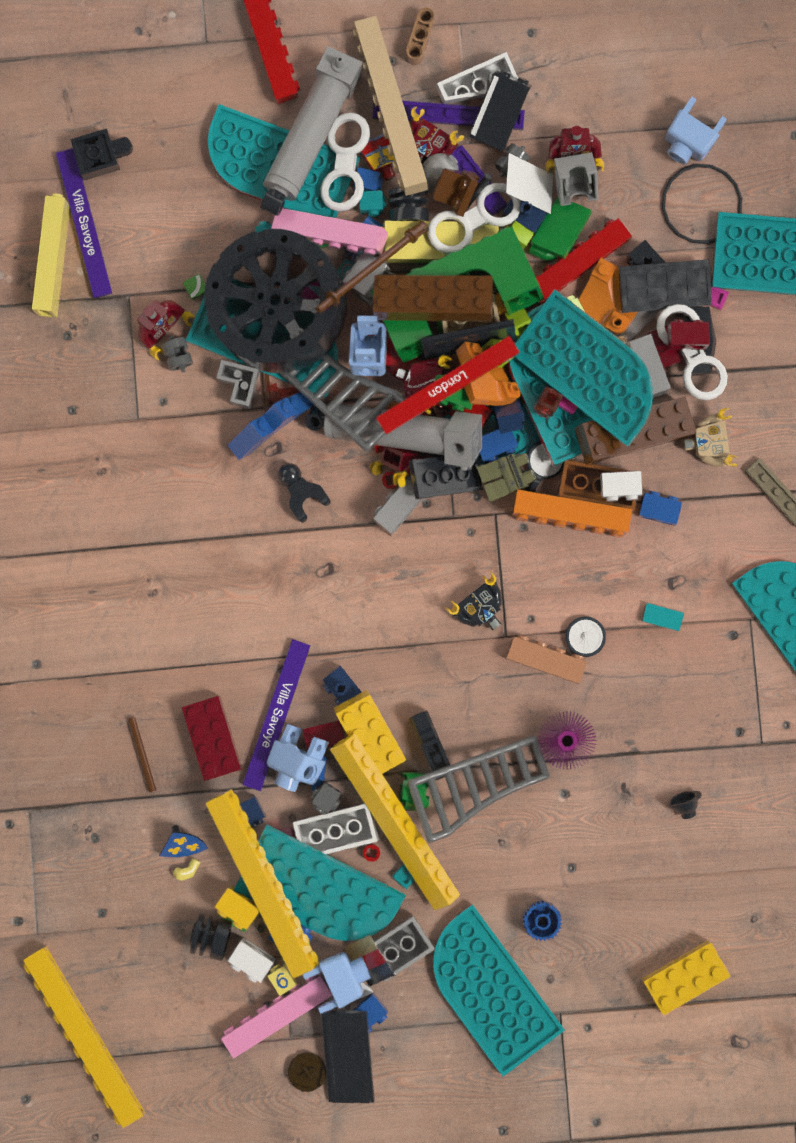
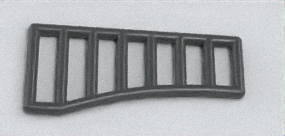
[280,340,406,451]
[408,735,550,843]

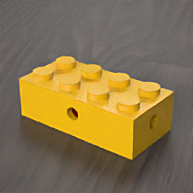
[333,690,406,774]
[642,940,731,1016]

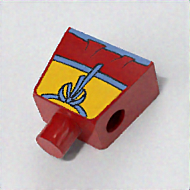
[359,134,396,181]

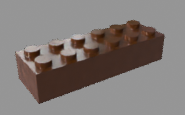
[373,275,493,321]
[574,396,697,465]

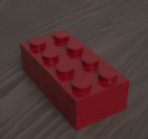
[181,696,243,781]

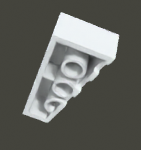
[436,52,518,104]

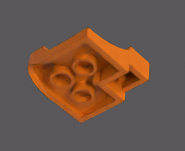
[579,258,638,334]
[456,342,520,406]

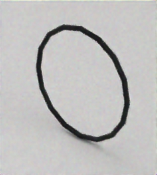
[662,164,742,244]

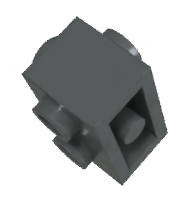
[311,782,342,814]

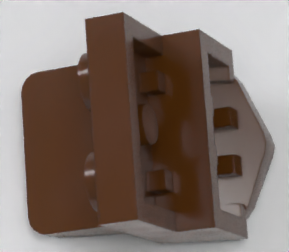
[432,168,480,217]

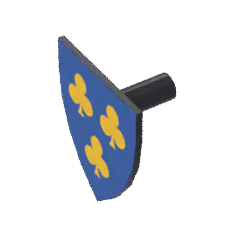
[159,825,208,857]

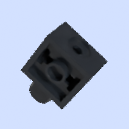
[70,128,133,181]

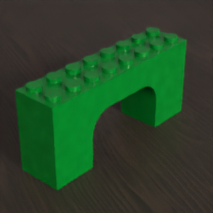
[371,227,544,363]

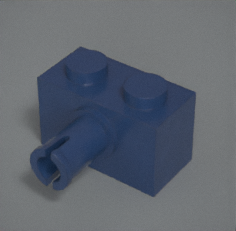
[502,199,547,237]
[322,666,361,705]

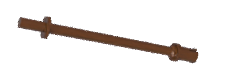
[316,221,429,313]

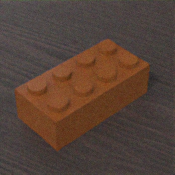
[558,460,637,513]

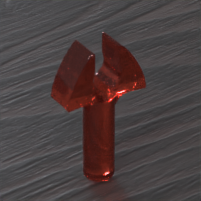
[264,383,300,404]

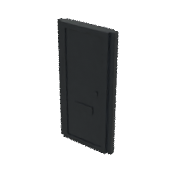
[618,259,712,313]
[421,319,515,359]
[321,1010,375,1103]

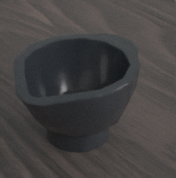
[668,791,702,819]

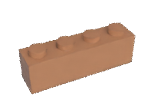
[506,635,587,684]

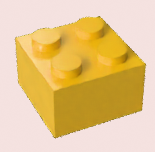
[215,885,260,930]

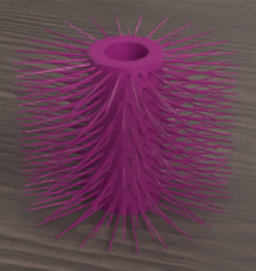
[538,711,597,770]

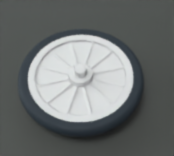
[527,440,564,479]
[565,616,606,657]

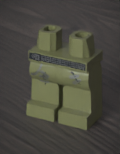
[477,453,536,502]

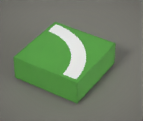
[183,274,206,300]

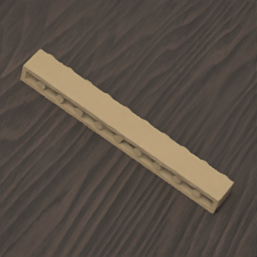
[352,16,428,196]

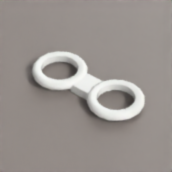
[320,112,370,212]
[428,183,521,254]
[656,304,728,400]

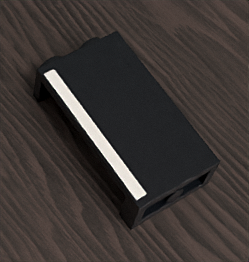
[469,69,532,152]

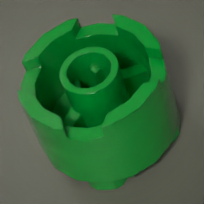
[399,772,430,812]

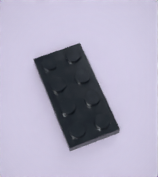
[408,456,483,500]

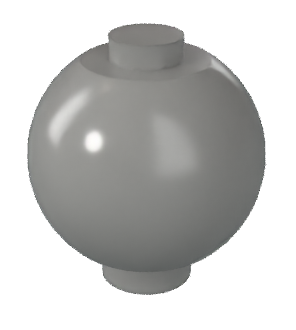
[422,153,459,193]

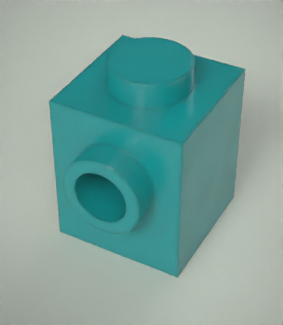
[360,191,387,217]

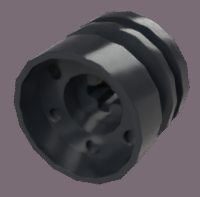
[389,188,429,221]
[190,913,232,961]

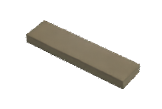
[744,458,796,527]

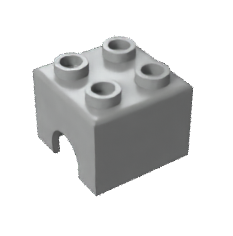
[554,153,598,206]
[343,251,394,307]

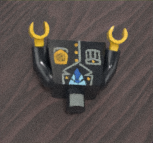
[445,571,502,631]

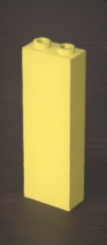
[32,194,70,318]
[380,221,499,263]

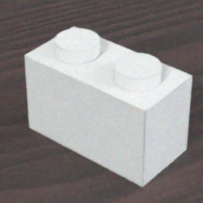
[600,471,642,501]

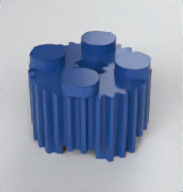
[522,900,562,941]

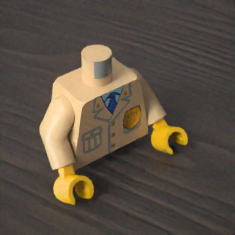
[683,408,738,467]

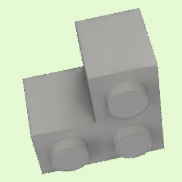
[217,360,260,409]

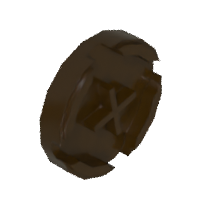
[288,1052,326,1092]

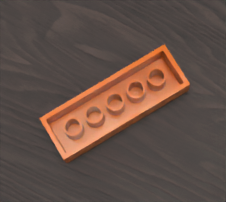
[512,490,632,538]

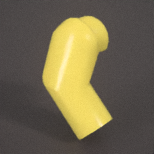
[173,858,201,881]

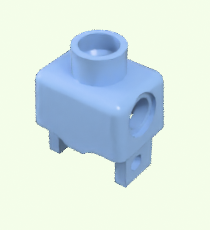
[665,97,727,165]
[349,316,387,376]
[267,724,329,792]
[303,952,371,1014]

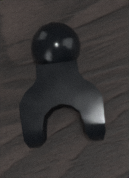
[277,463,331,523]

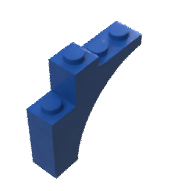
[228,392,315,460]

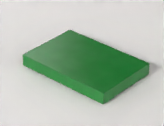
[531,197,592,259]

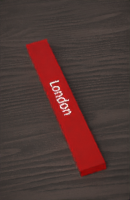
[376,336,520,435]

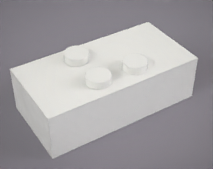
[293,803,379,854]

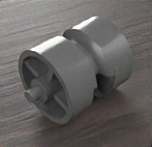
[494,143,530,178]
[161,336,193,373]

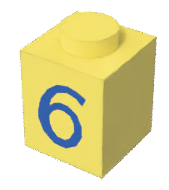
[268,963,297,996]

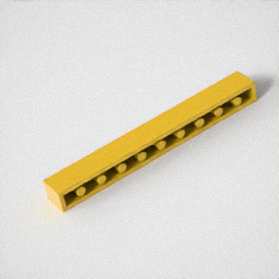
[330,733,460,910]
[205,789,319,978]
[23,946,145,1128]

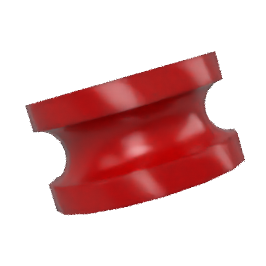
[382,471,398,489]
[363,844,380,862]

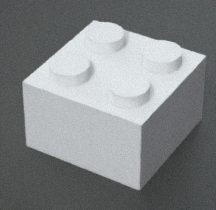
[228,938,276,983]

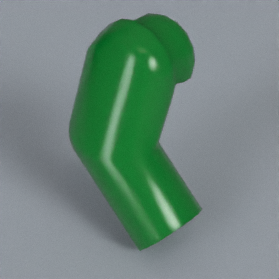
[529,246,557,261]

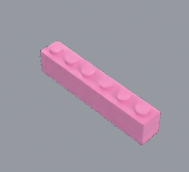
[271,209,388,256]
[221,973,333,1059]

